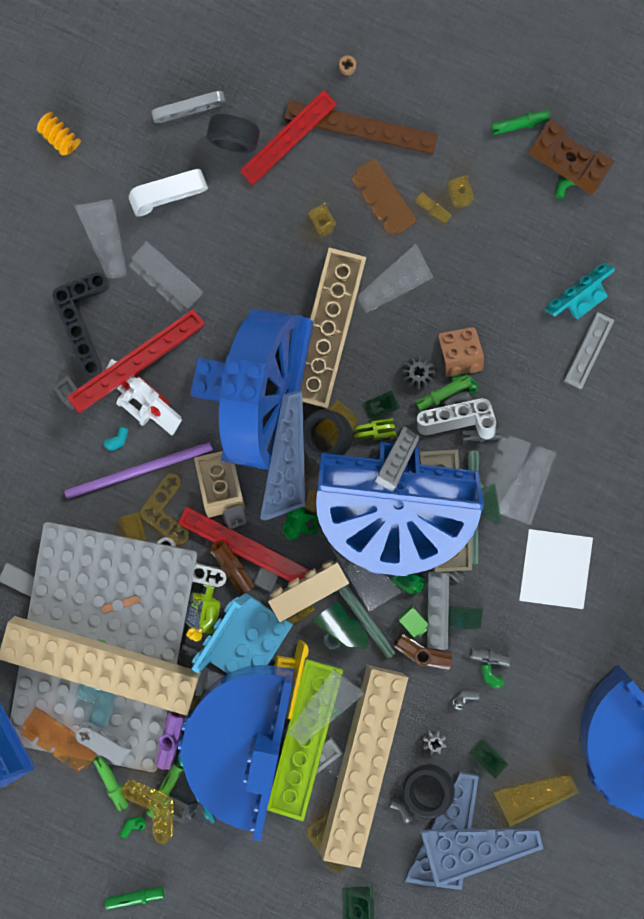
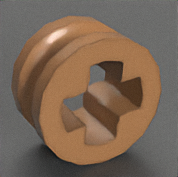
[339,56,356,76]

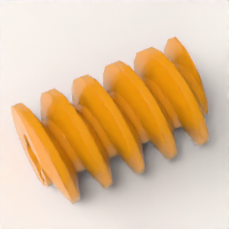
[37,112,81,155]

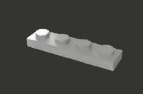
[427,571,449,650]

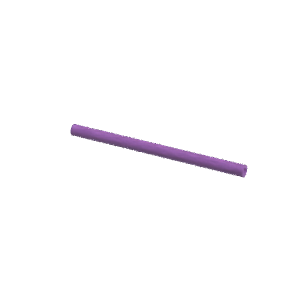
[64,441,213,499]

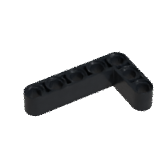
[52,272,109,377]

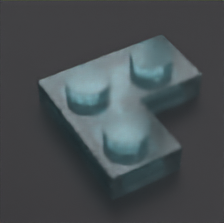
[75,683,117,727]

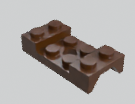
[528,118,614,195]

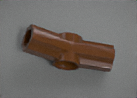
[210,540,255,595]
[394,633,452,670]

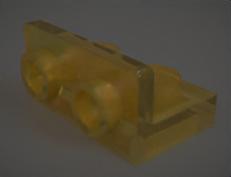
[315,400,358,447]

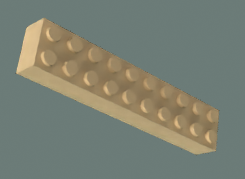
[0,616,201,716]
[319,665,408,868]

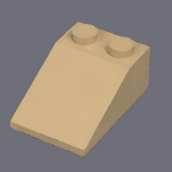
[194,451,245,518]

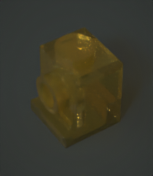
[447,174,475,208]
[308,203,336,236]

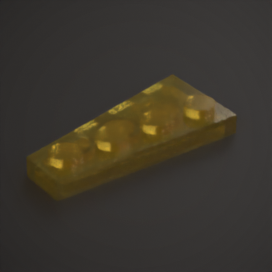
[492,774,579,827]

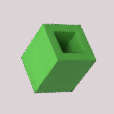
[397,605,428,637]

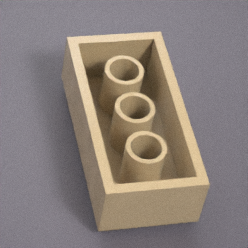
[268,559,349,622]

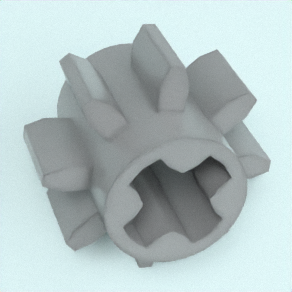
[423,730,447,755]

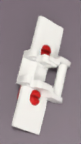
[107,359,182,435]

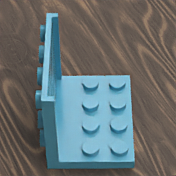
[192,593,293,674]

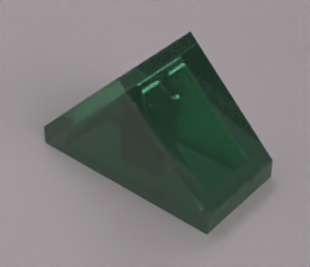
[364,390,400,420]
[481,484,501,525]
[448,605,483,629]
[470,739,509,779]

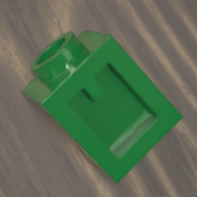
[391,573,425,595]

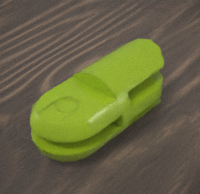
[354,418,396,440]

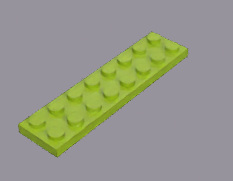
[267,659,344,821]

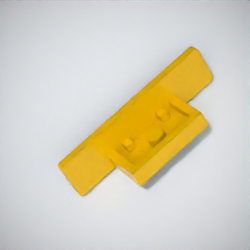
[274,640,309,719]

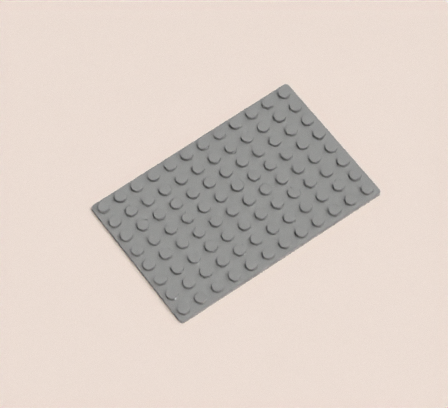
[10,522,198,772]

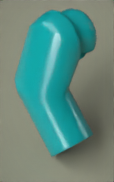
[104,427,129,450]

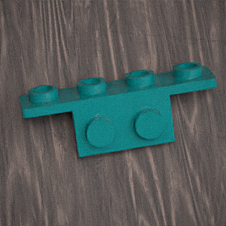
[544,263,615,320]

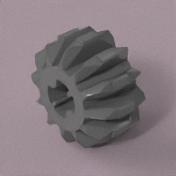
[402,356,435,389]

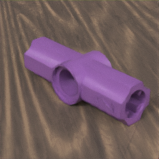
[155,711,186,770]

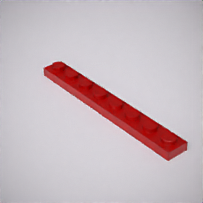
[67,309,205,414]
[178,506,310,581]

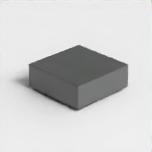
[253,567,278,592]

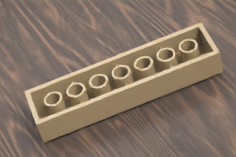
[300,248,366,409]

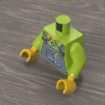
[185,585,220,641]

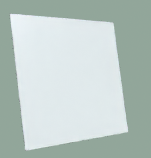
[519,529,593,609]

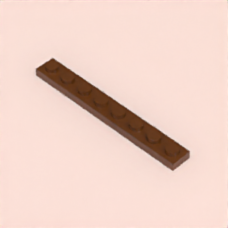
[285,100,438,155]

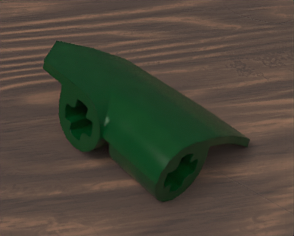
[312,602,369,649]

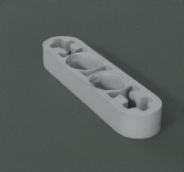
[151,91,226,123]

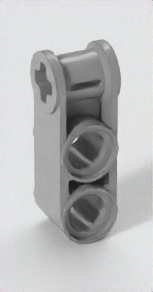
[76,721,132,765]

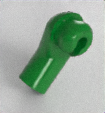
[555,177,576,199]

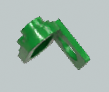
[283,506,319,540]

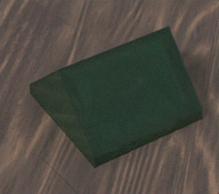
[343,886,374,919]

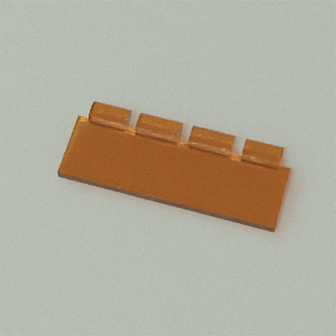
[352,158,417,235]
[21,707,97,773]

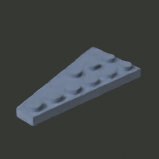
[260,391,305,520]
[404,772,479,890]
[420,828,544,887]

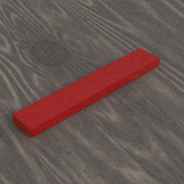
[240,90,337,186]

